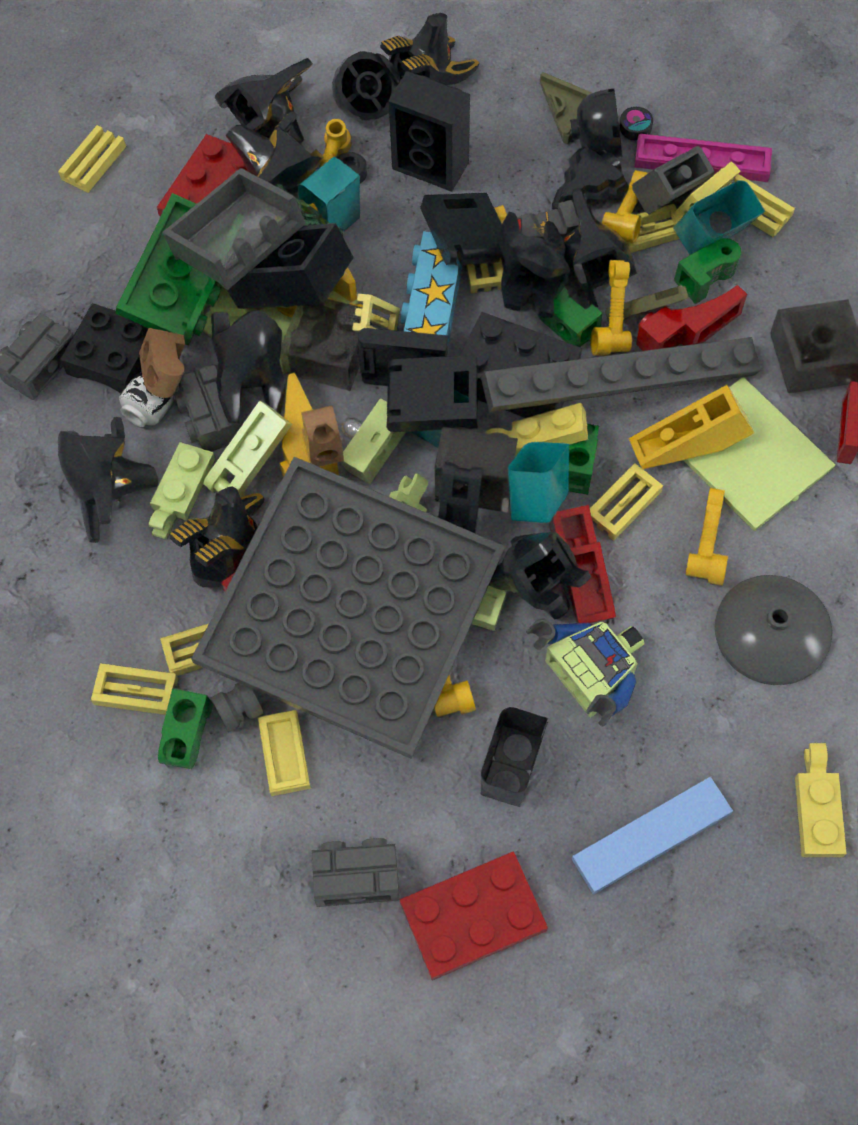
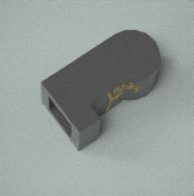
[517,200,579,239]

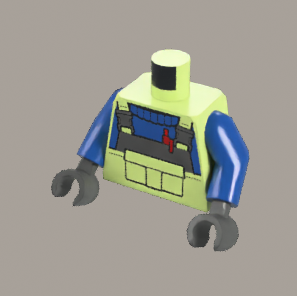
[526,619,644,727]

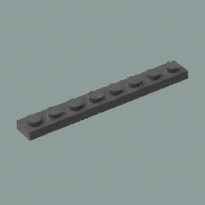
[481,337,761,412]

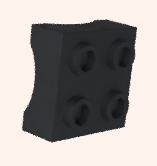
[60,303,148,393]

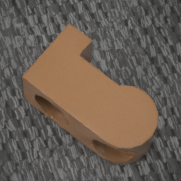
[139,328,185,398]
[301,405,344,467]

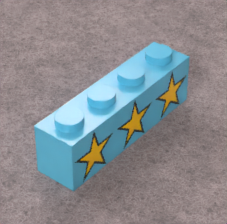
[401,231,463,345]

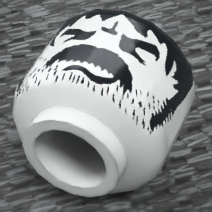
[119,373,173,427]

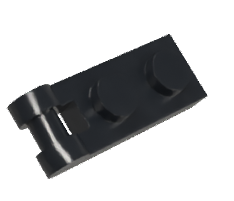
[438,462,484,534]

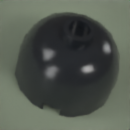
[332,51,400,121]
[570,88,623,157]

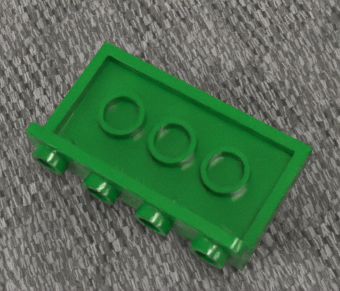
[115,193,248,346]

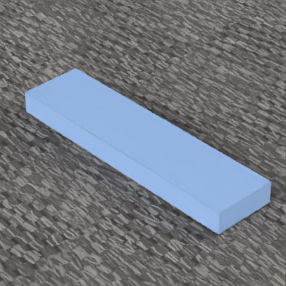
[572,777,733,895]

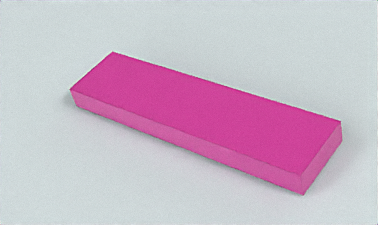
[634,134,772,182]

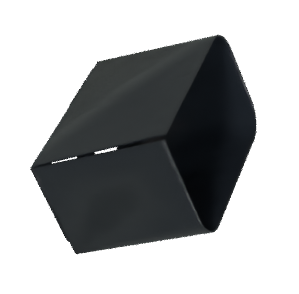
[481,707,548,807]

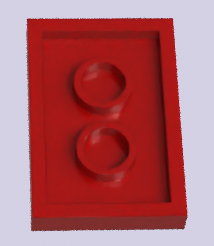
[157,134,247,216]
[399,851,548,981]

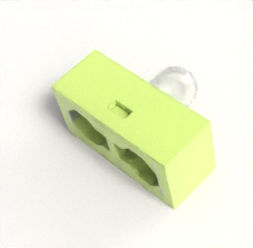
[340,398,406,484]

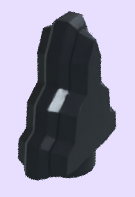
[552,147,629,211]

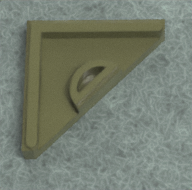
[540,72,592,144]
[605,285,688,322]

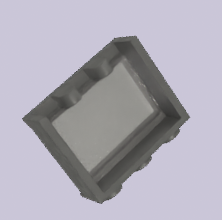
[162,168,306,290]

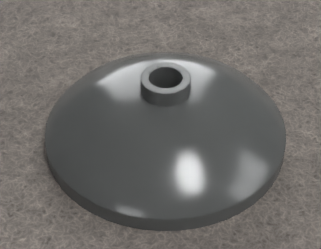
[715,575,832,685]

